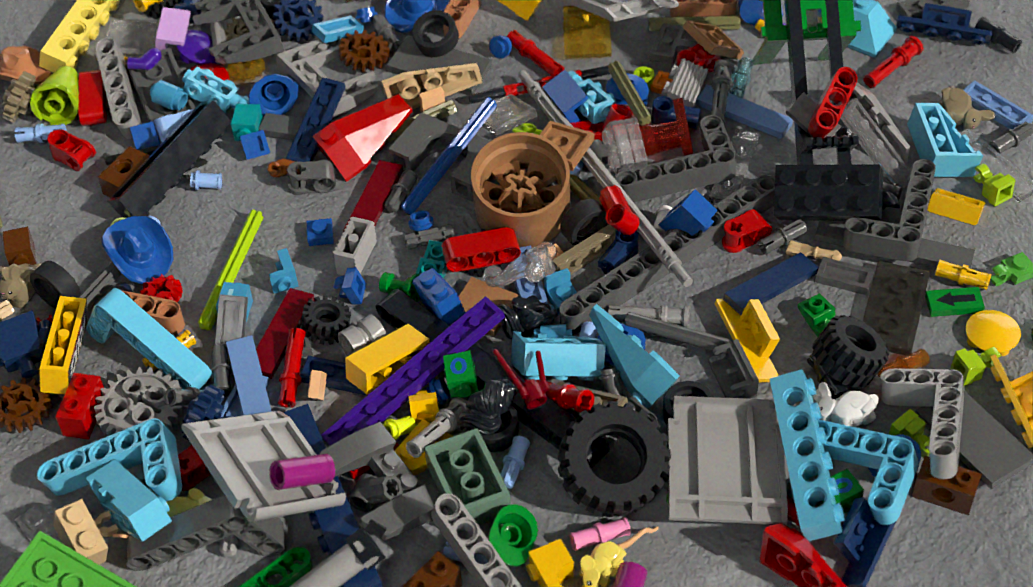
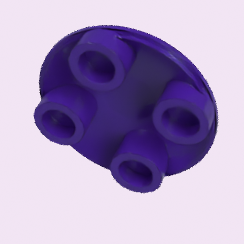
[176,30,216,64]

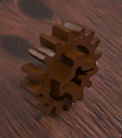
[338,30,390,72]
[0,378,53,433]

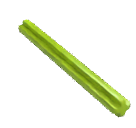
[198,209,263,331]

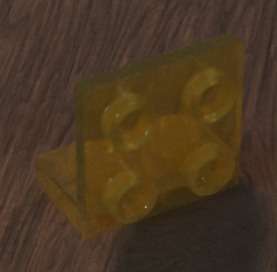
[563,6,612,58]

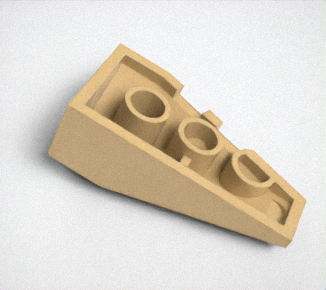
[380,63,483,110]

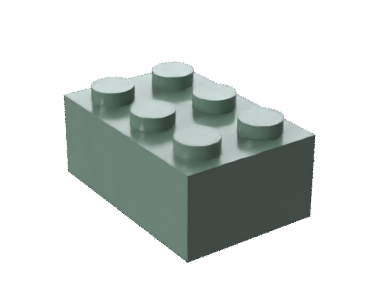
[424,428,511,533]

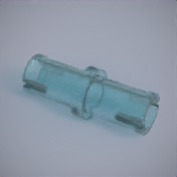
[729,57,754,98]

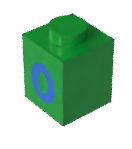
[443,351,478,398]
[817,468,864,514]

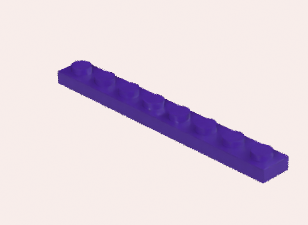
[321,296,505,447]

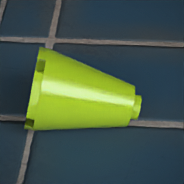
[30,66,79,125]

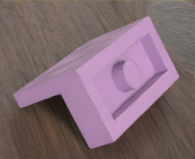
[155,7,191,50]

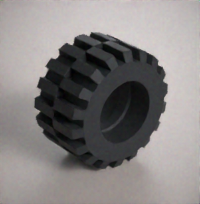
[812,315,889,388]

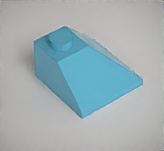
[847,0,896,58]

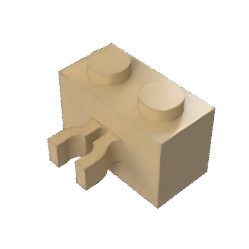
[53,499,118,565]

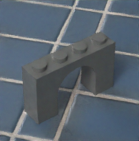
[388,112,490,202]

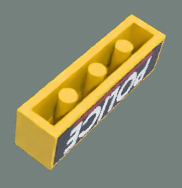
[39,296,87,395]

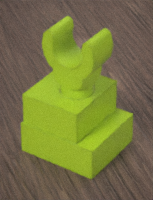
[973,163,1015,207]
[950,347,1001,386]
[888,409,930,458]

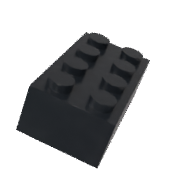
[774,164,883,221]

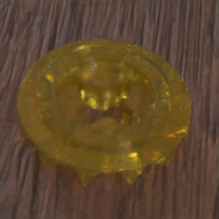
[227,58,265,83]

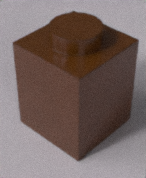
[3,226,37,266]

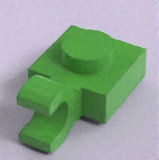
[990,252,1033,286]

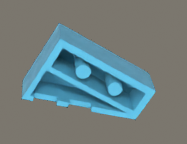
[907,103,983,177]

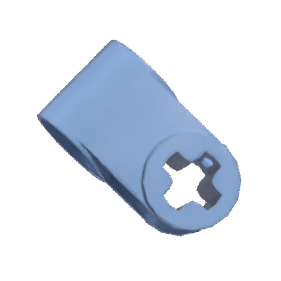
[154,109,194,143]

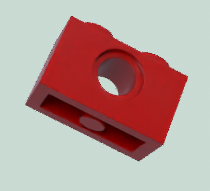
[56,373,104,439]

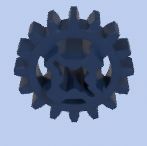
[273,0,323,42]
[182,384,224,441]

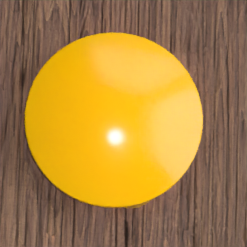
[965,310,1021,356]

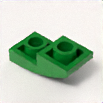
[798,293,836,337]

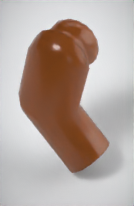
[267,159,300,178]

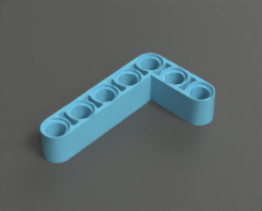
[86,288,212,390]
[37,418,182,501]
[798,420,919,525]

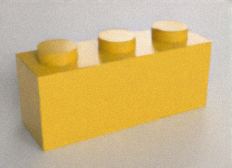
[345,324,429,394]

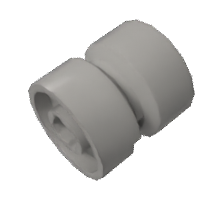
[338,314,387,356]

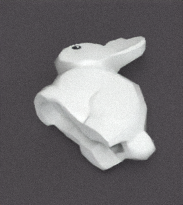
[812,382,878,428]

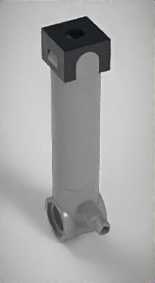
[290,527,386,587]

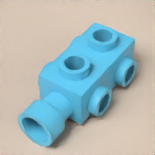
[182,67,249,113]
[568,71,616,124]

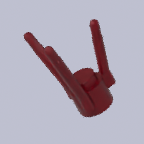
[493,349,550,409]

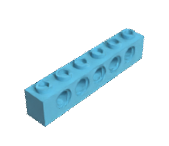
[769,369,845,541]

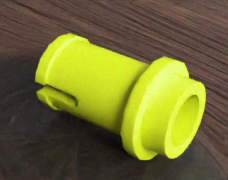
[383,416,416,440]

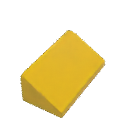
[928,188,985,225]

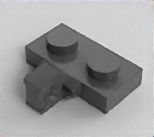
[650,23,698,64]

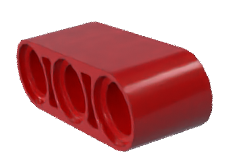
[808,67,858,138]
[78,70,107,126]
[442,227,521,272]

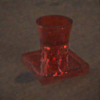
[637,98,693,159]

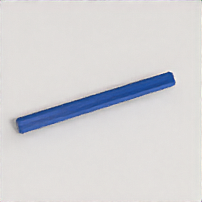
[401,97,497,215]

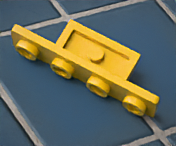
[714,299,780,383]
[990,354,1033,448]

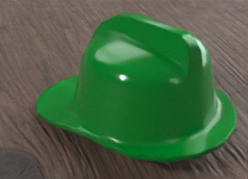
[488,505,538,566]

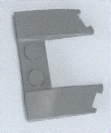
[277,39,378,118]

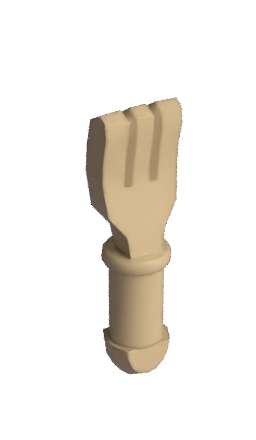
[785,241,842,261]

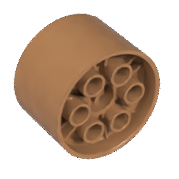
[471,132,570,248]

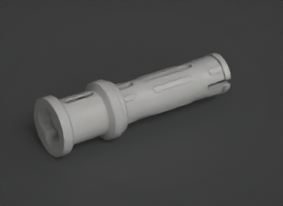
[608,305,690,328]
[406,397,469,458]

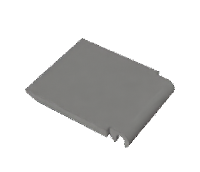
[561,0,679,22]
[668,396,787,525]
[181,411,346,522]

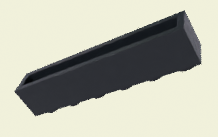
[107,100,232,218]

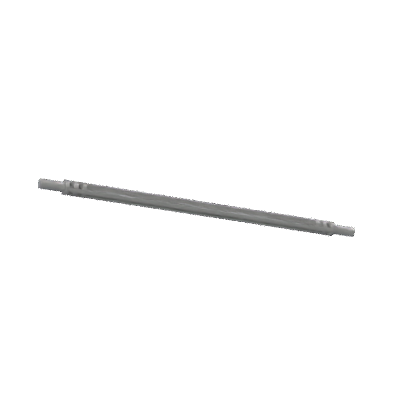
[518,70,693,287]

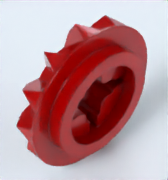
[140,273,183,302]

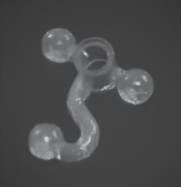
[483,241,556,287]

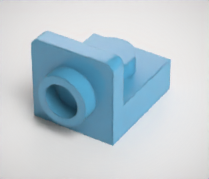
[269,248,299,293]
[544,268,577,315]

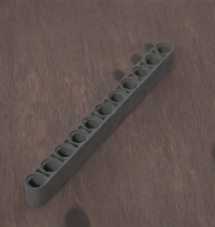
[559,174,775,334]

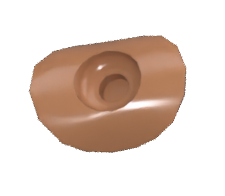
[0,46,52,84]

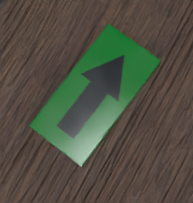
[925,287,985,317]

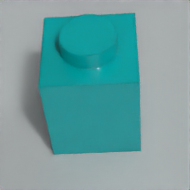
[231,104,263,141]

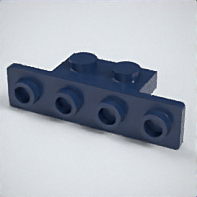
[896,3,992,45]
[834,497,906,587]

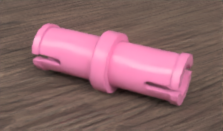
[569,517,631,551]

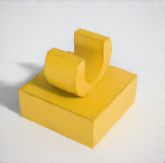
[408,390,439,424]

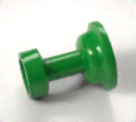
[379,272,420,302]

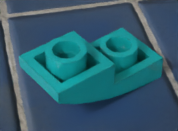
[416,240,448,278]

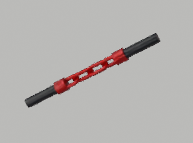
[469,65,610,104]

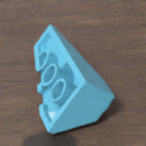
[589,304,680,409]

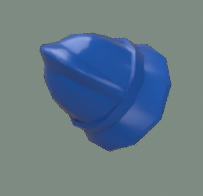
[249,73,298,117]

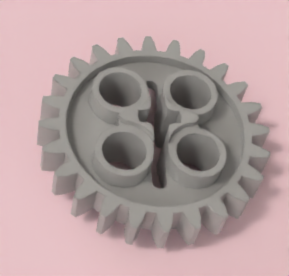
[94,367,185,436]

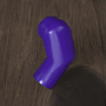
[127,48,162,70]

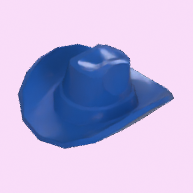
[385,0,450,33]
[101,216,174,284]

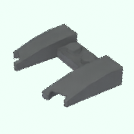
[193,0,284,63]
[320,422,445,540]

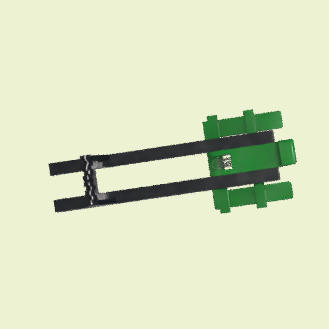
[752,0,861,165]

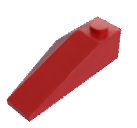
[312,94,413,182]
[759,523,847,587]

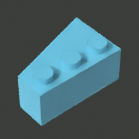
[511,331,606,380]
[85,459,172,542]

